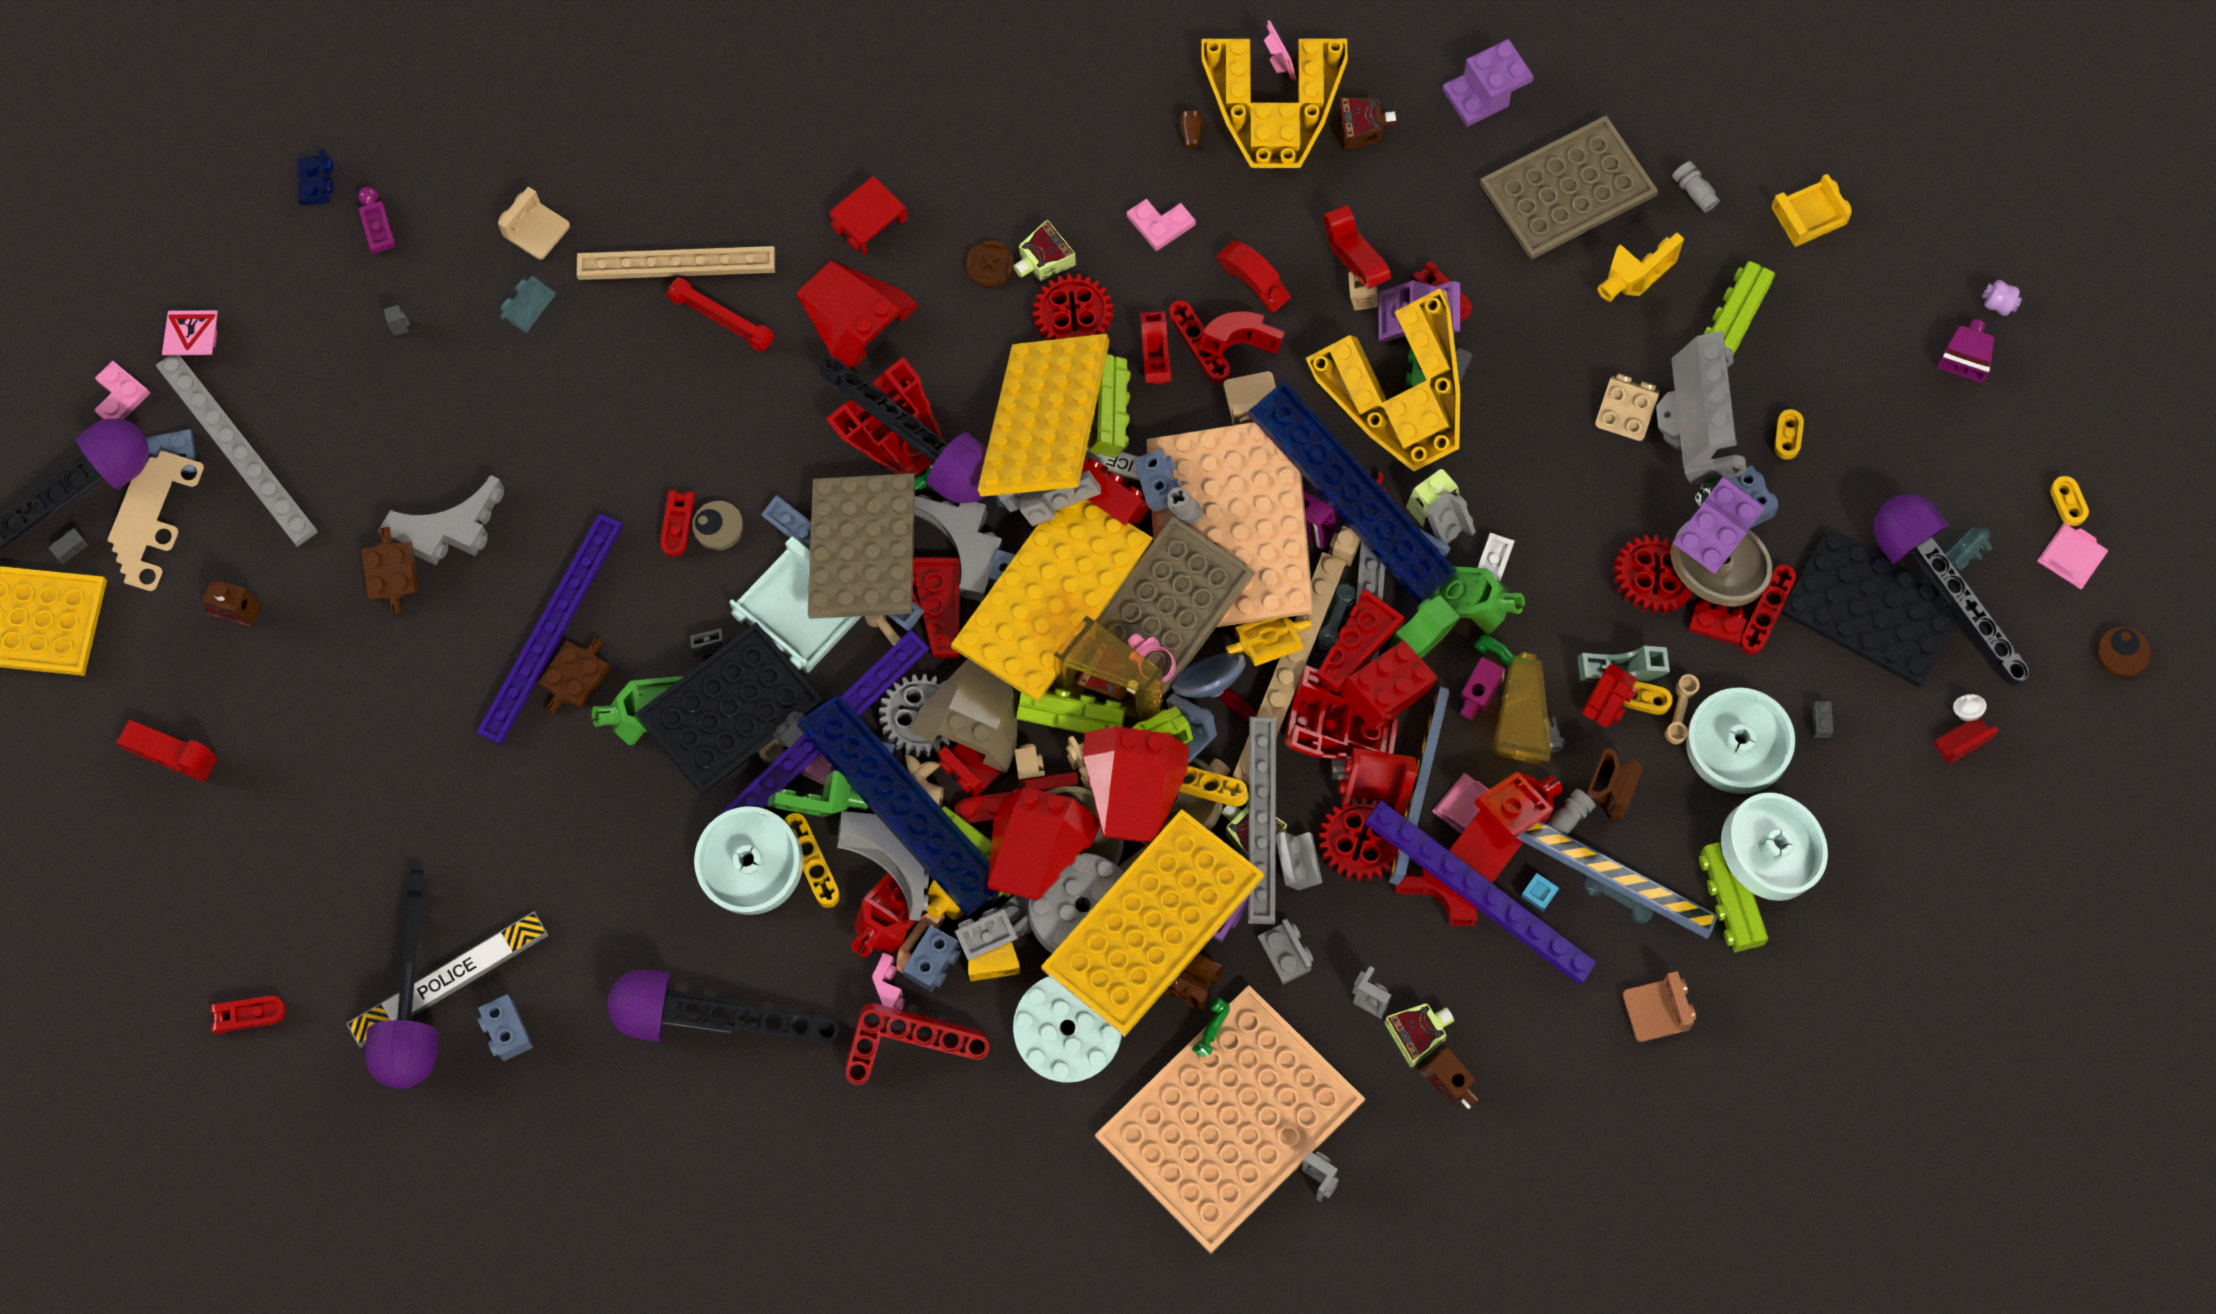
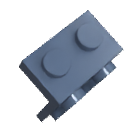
[1166,693,1217,764]

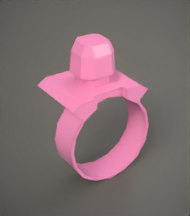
[1128,633,1176,684]

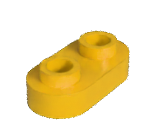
[1774,409,1804,460]
[2050,476,2089,526]
[1624,681,1672,715]

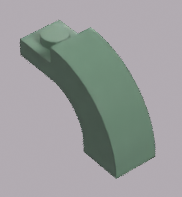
[1577,646,1670,682]

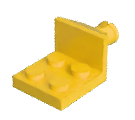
[1597,233,1684,302]

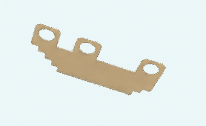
[108,451,204,591]

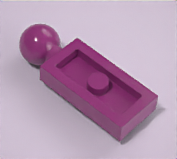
[358,187,396,254]

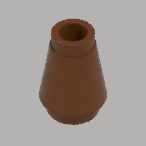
[1179,111,1203,149]

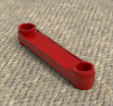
[666,277,775,352]

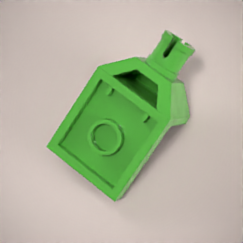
[1429,566,1525,634]
[592,676,683,745]
[767,771,870,817]

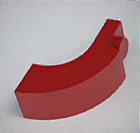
[1215,241,1291,313]
[1140,311,1171,384]
[1198,312,1285,357]
[1395,868,1477,926]

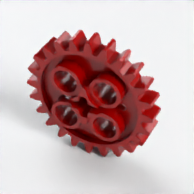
[1033,273,1113,340]
[1612,535,1692,615]
[1318,797,1397,883]

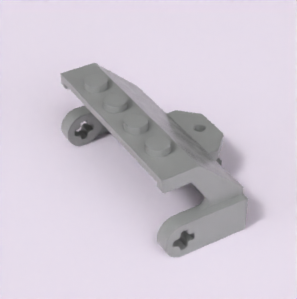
[1656,331,1747,486]

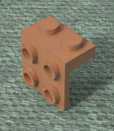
[1623,971,1696,1042]

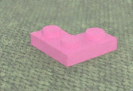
[1127,199,1196,251]
[95,361,150,420]

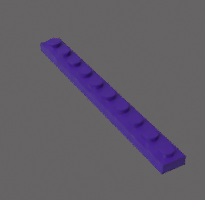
[477,513,623,746]
[723,630,929,813]
[1364,800,1596,985]

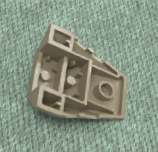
[910,659,1019,773]

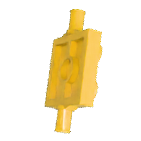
[1226,617,1312,666]

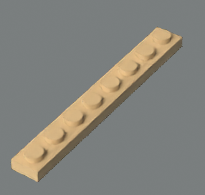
[577,246,775,280]

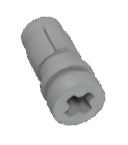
[1672,161,1720,213]
[1167,487,1202,526]
[1546,789,1596,835]

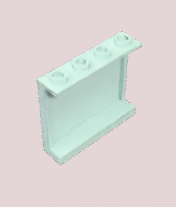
[729,537,861,673]

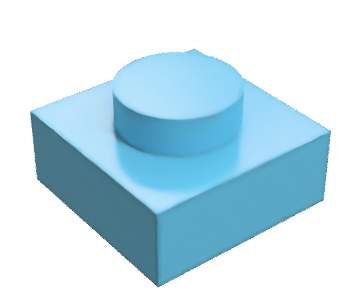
[1521,873,1559,911]

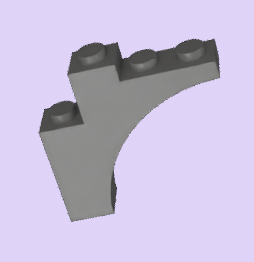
[998,470,1101,526]
[378,475,504,565]
[915,495,1003,602]
[837,811,940,921]

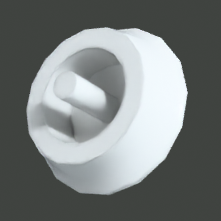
[1953,694,1987,722]

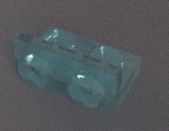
[499,275,556,333]

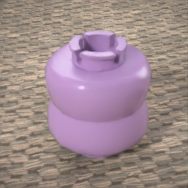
[1982,280,2022,316]

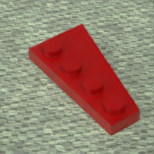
[913,557,961,658]
[1317,588,1404,693]

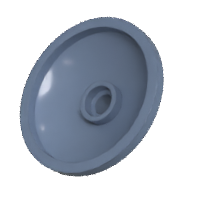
[1171,653,1246,698]

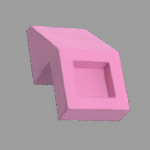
[872,953,905,1010]

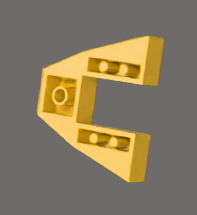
[1201,39,1348,168]
[1306,288,1460,471]

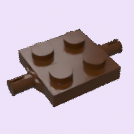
[361,527,419,615]
[537,637,611,714]

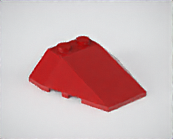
[796,260,919,371]
[825,357,944,477]
[1284,665,1398,759]
[1082,726,1189,843]
[988,787,1100,901]

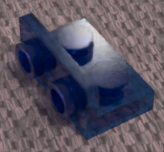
[298,149,333,205]

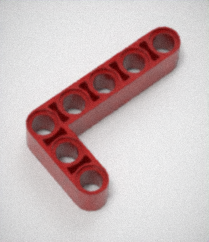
[846,1003,989,1085]

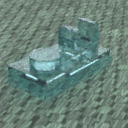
[1945,528,1992,570]

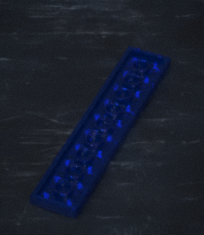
[1247,380,1457,604]
[797,695,1001,916]

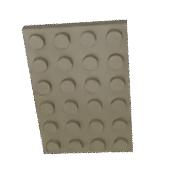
[1479,116,1658,260]
[808,473,915,619]
[1082,516,1255,699]

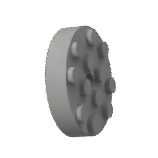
[1028,853,1124,954]

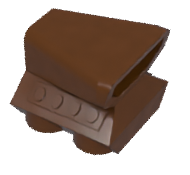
[1587,748,1644,821]
[1164,953,1223,1012]

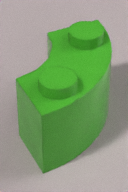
[1388,595,1460,658]

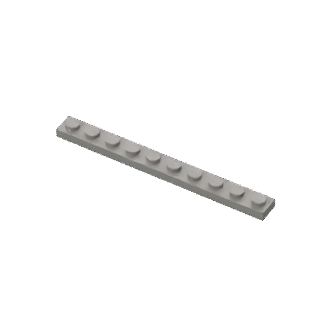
[156,355,318,547]

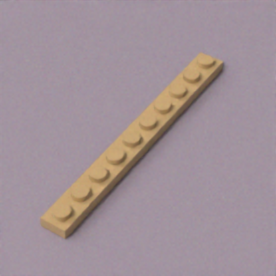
[1232,552,1347,786]

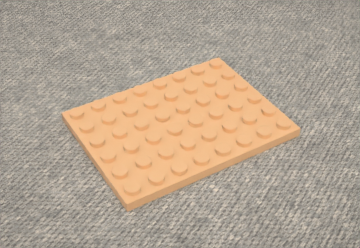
[1147,416,1314,627]
[1095,985,1365,1254]

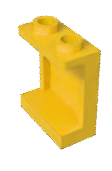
[1771,174,1852,247]

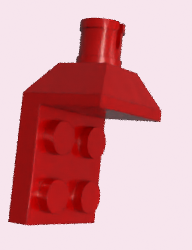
[1474,771,1562,841]
[851,873,931,957]

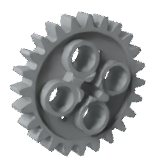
[879,674,950,757]

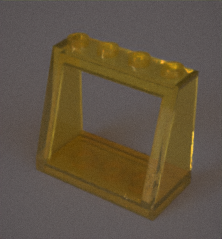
[1053,615,1163,722]
[1491,652,1551,765]

